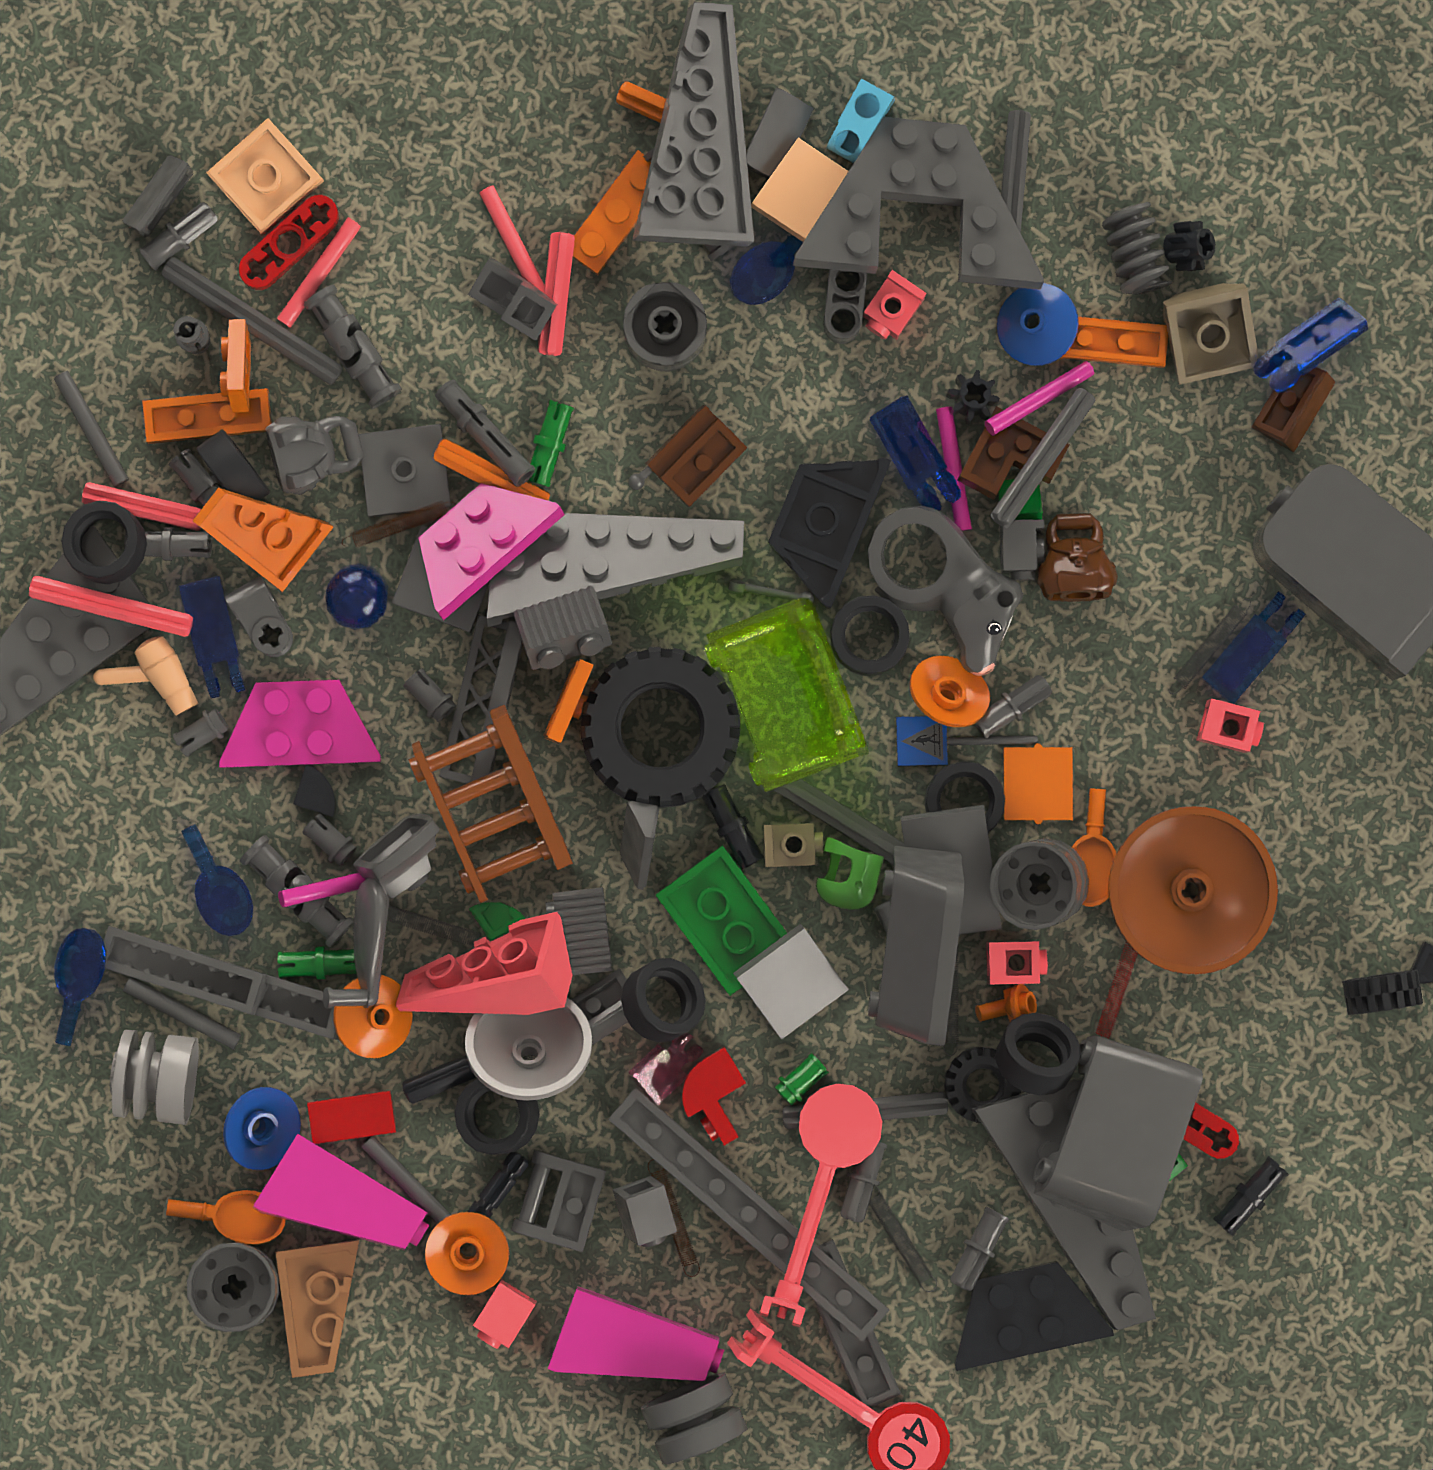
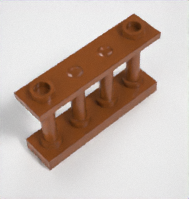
[408,704,573,903]

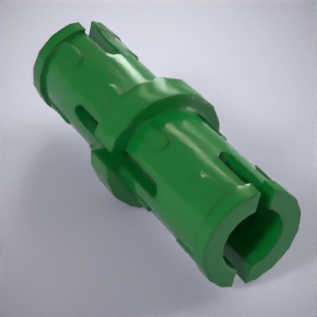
[528,400,574,487]
[277,946,357,980]

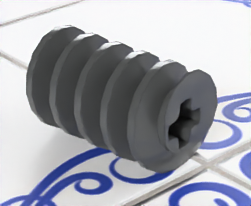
[1102,202,1173,295]

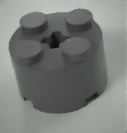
[623,282,707,372]

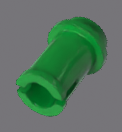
[774,1053,829,1106]

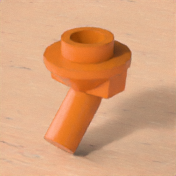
[975,984,1037,1022]

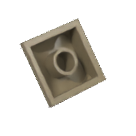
[1163,283,1260,385]

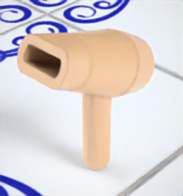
[93,636,199,716]

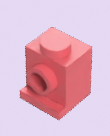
[863,270,927,340]
[1196,698,1264,753]
[986,941,1048,985]

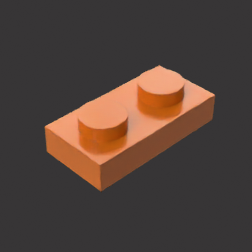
[220,319,251,413]

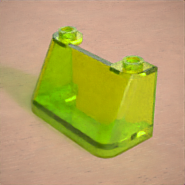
[704,598,869,792]

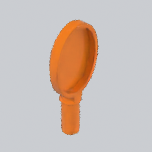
[1072,788,1116,907]
[166,1190,286,1245]

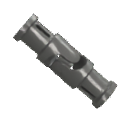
[304,285,402,409]
[239,835,354,948]

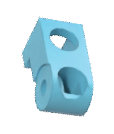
[826,79,895,163]

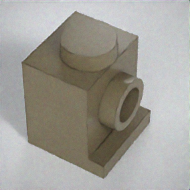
[763,823,823,868]

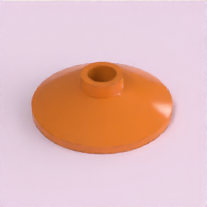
[910,656,990,727]
[333,975,413,1058]
[425,1212,509,1295]

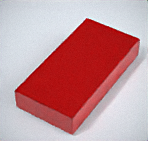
[307,1090,397,1144]

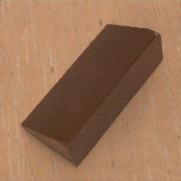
[1252,356,1335,452]

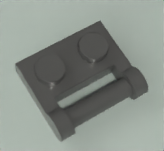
[511,1149,607,1252]

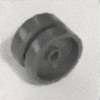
[640,1372,748,1464]

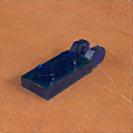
[1253,298,1368,393]
[870,395,962,511]
[179,576,246,699]
[1201,591,1306,704]

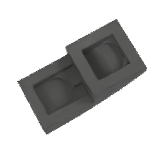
[468,257,558,341]

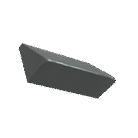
[746,87,814,179]
[122,155,193,238]
[620,801,659,890]
[571,968,628,1045]

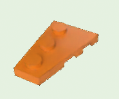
[192,488,334,592]

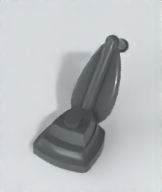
[323,814,440,1008]

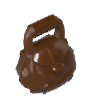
[1037,513,1118,602]

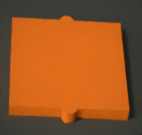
[1003,743,1073,825]

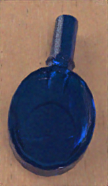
[730,234,803,305]
[181,824,253,936]
[54,928,106,1046]

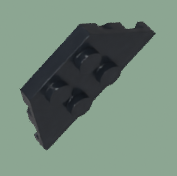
[768,458,891,610]
[954,1261,1114,1371]

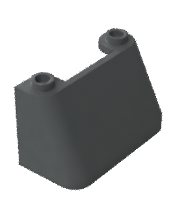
[1033,1035,1203,1231]

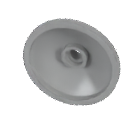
[465,998,592,1100]

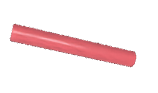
[479,186,545,293]
[277,217,361,328]

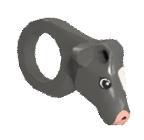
[868,506,1023,676]

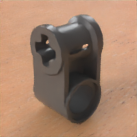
[224,575,293,657]

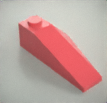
[396,912,573,1015]

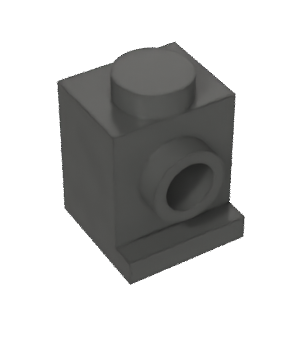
[1000,519,1044,581]

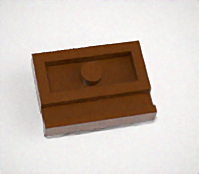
[645,405,747,507]

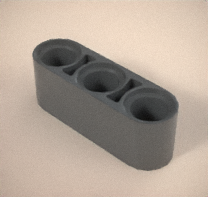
[823,269,867,344]

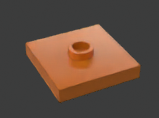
[543,659,594,744]

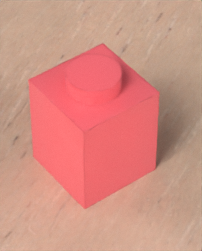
[473,1280,537,1349]

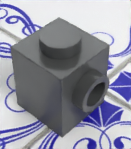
[613,1176,677,1247]

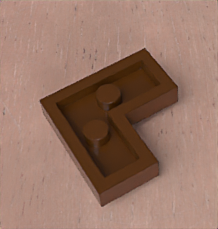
[957,406,1070,500]

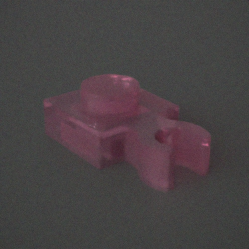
[628,1032,703,1105]

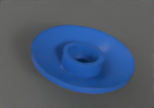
[997,283,1079,366]
[223,1087,301,1170]

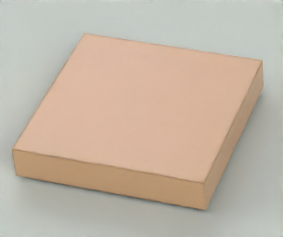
[206,118,324,236]
[751,138,849,242]

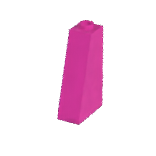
[253,1134,429,1250]
[548,1286,724,1381]

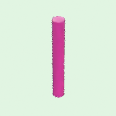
[985,361,1094,436]
[936,406,972,531]
[278,873,365,907]

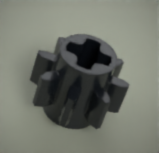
[1163,221,1216,271]
[946,370,1000,425]

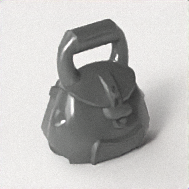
[265,415,364,495]

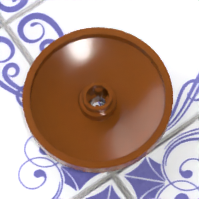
[1108,806,1278,974]

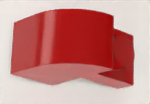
[682,1046,746,1146]

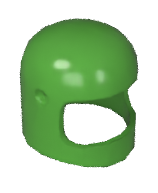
[816,837,884,910]

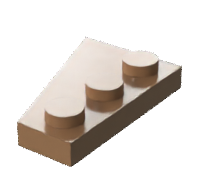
[275,1239,360,1378]

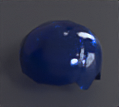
[325,563,388,630]

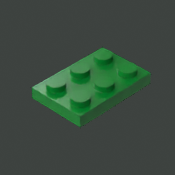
[656,845,787,996]

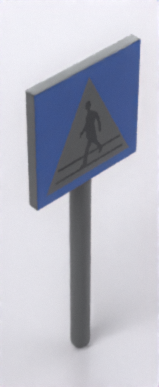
[896,716,1038,767]

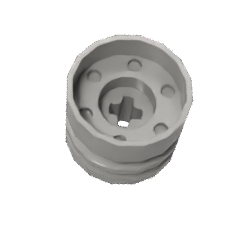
[110,1029,199,1125]

